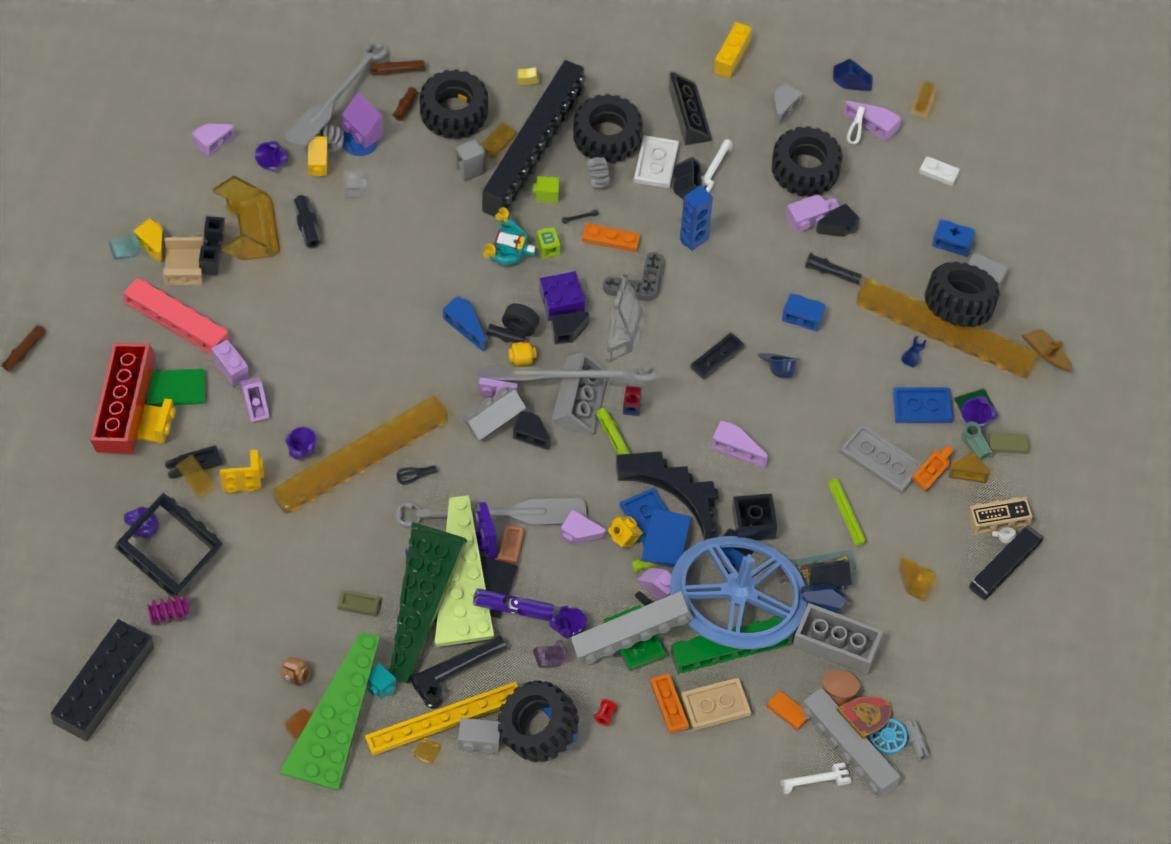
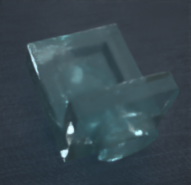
[109,232,140,260]

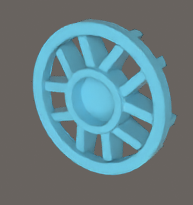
[869,718,907,755]

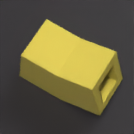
[518,67,540,85]

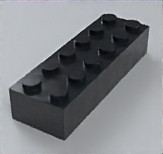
[50,619,154,742]

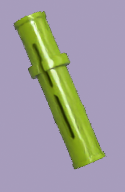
[596,408,631,455]

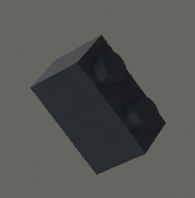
[807,560,852,590]

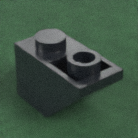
[551,311,589,345]

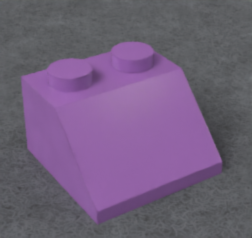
[342,93,383,149]

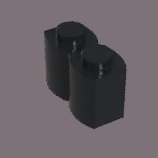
[673,156,702,199]

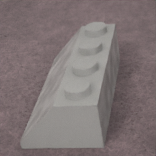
[552,351,607,435]

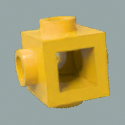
[607,516,643,547]

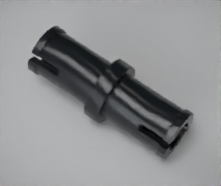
[486,323,526,343]

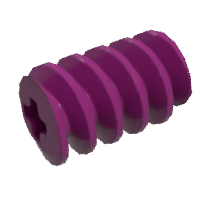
[147,594,190,626]

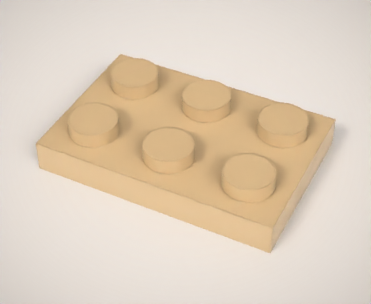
[681,678,751,731]

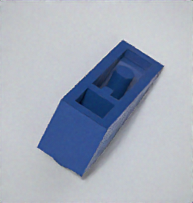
[443,295,486,352]

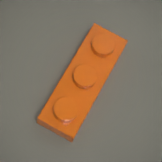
[582,223,640,252]
[650,673,689,734]

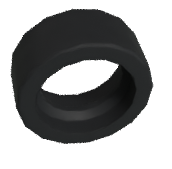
[502,303,540,336]

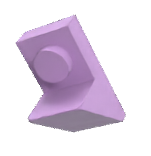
[479,377,518,397]

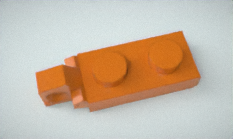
[910,445,954,491]

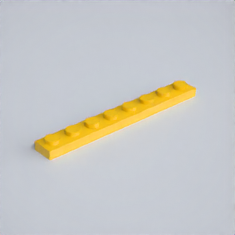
[365,682,518,756]

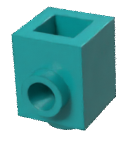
[366,663,396,700]

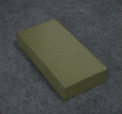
[989,433,1029,454]
[337,589,381,617]

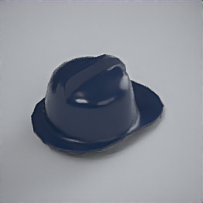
[758,353,801,378]

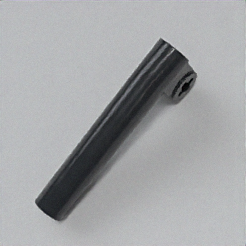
[410,635,507,709]

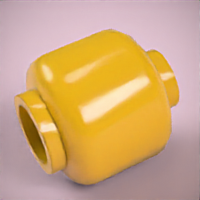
[508,341,536,367]

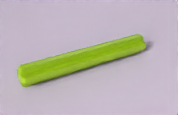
[828,478,865,546]

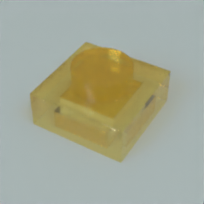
[414,737,441,765]

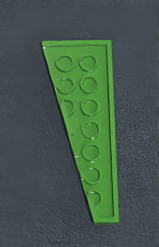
[279,631,380,791]

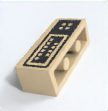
[968,497,1032,536]

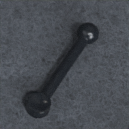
[561,209,599,224]

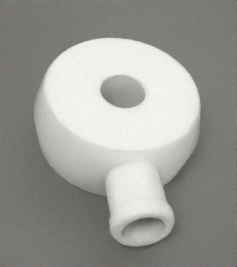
[992,527,1017,544]

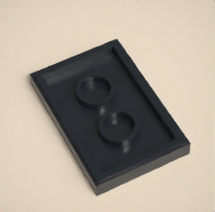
[480,555,518,619]

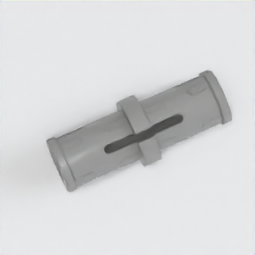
[904,719,930,761]

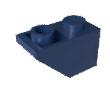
[800,583,848,613]

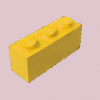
[713,21,752,79]

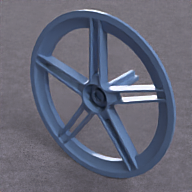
[670,536,807,649]

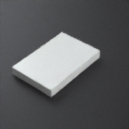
[634,135,679,188]

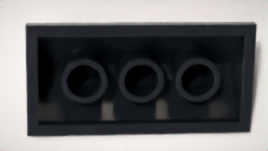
[668,71,712,146]

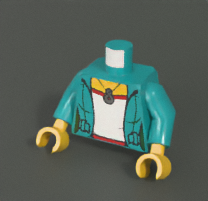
[483,207,536,266]

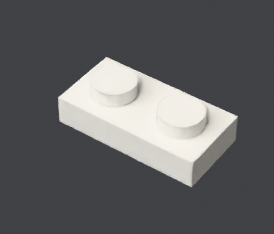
[919,156,960,186]

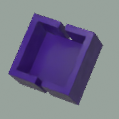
[539,271,585,321]

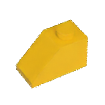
[308,136,328,177]
[133,218,164,263]

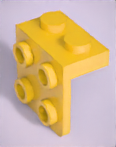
[137,398,176,444]
[220,449,265,493]

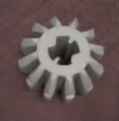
[316,124,344,152]
[587,157,609,188]

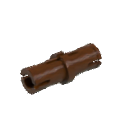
[392,87,419,121]

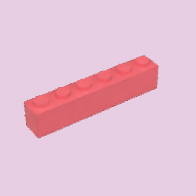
[123,277,229,355]

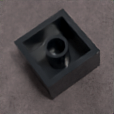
[732,493,778,540]

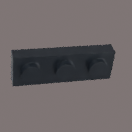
[690,332,744,380]

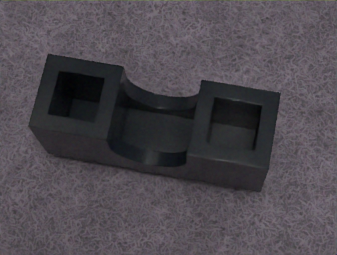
[199,216,225,276]

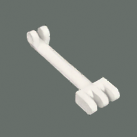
[701,139,733,193]
[780,763,852,794]

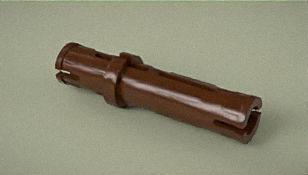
[370,59,425,75]
[1,324,46,372]

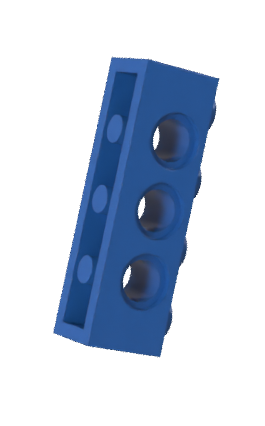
[680,185,713,251]

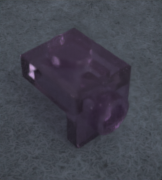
[533,640,568,668]

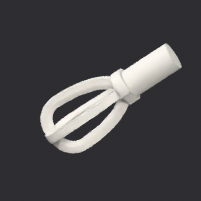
[847,106,865,145]

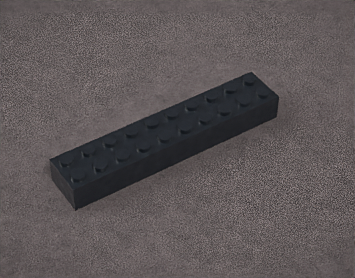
[482,60,586,217]

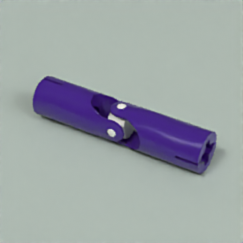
[473,588,554,621]

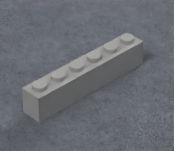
[571,591,693,665]
[802,688,900,798]

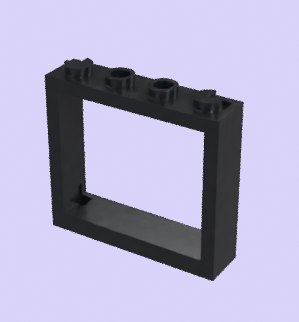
[114,492,223,599]

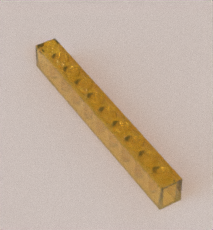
[856,278,1038,379]
[272,395,448,515]

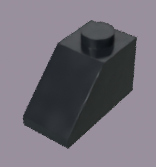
[816,203,860,237]
[513,411,550,451]

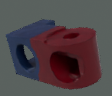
[622,385,642,416]

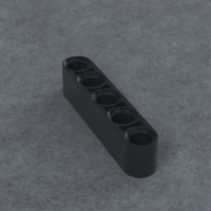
[968,525,1044,601]

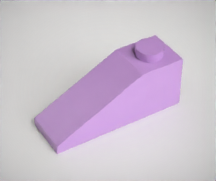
[843,100,901,142]
[711,420,768,468]

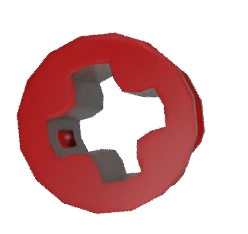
[594,699,618,726]

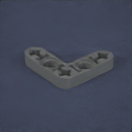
[603,252,662,301]

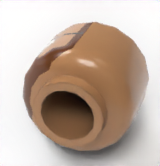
[280,656,311,685]

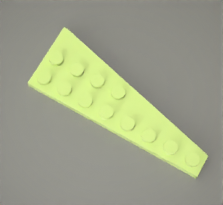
[435,495,494,647]

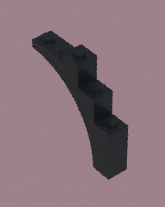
[615,451,719,540]

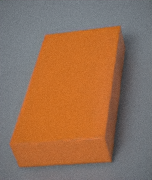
[766,690,808,731]

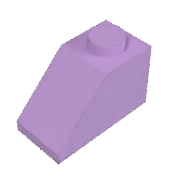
[192,124,235,157]
[240,377,270,422]
[559,510,606,544]
[637,567,671,600]

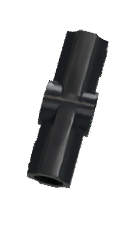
[293,195,322,249]

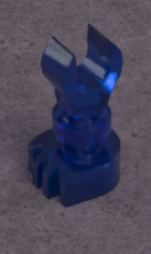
[901,336,926,368]

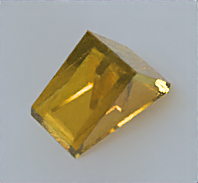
[910,78,939,118]
[948,452,990,484]

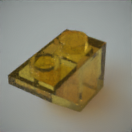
[898,557,937,602]

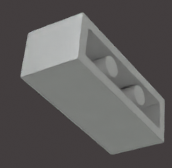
[462,386,526,440]

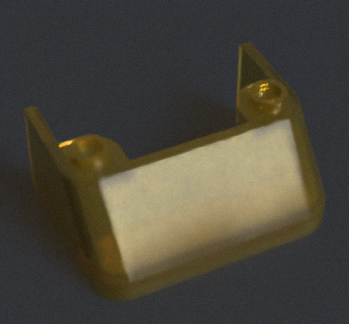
[213,175,280,260]

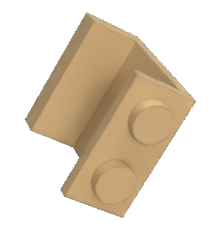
[163,236,203,285]

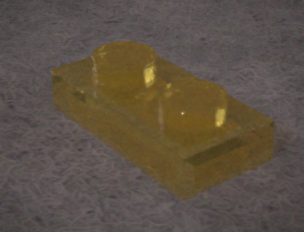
[480,122,517,158]
[176,455,214,498]

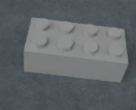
[793,603,883,674]

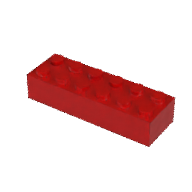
[90,343,156,454]

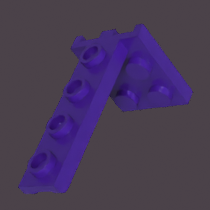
[405,501,497,558]

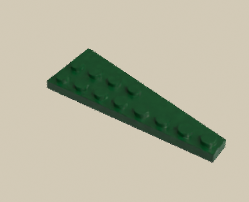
[389,522,467,685]

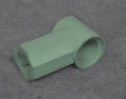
[961,422,993,462]

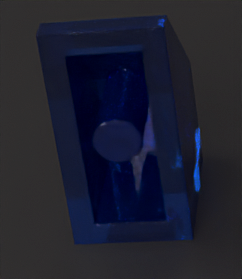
[833,58,873,91]

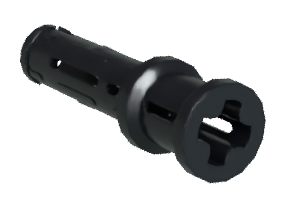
[805,252,862,285]

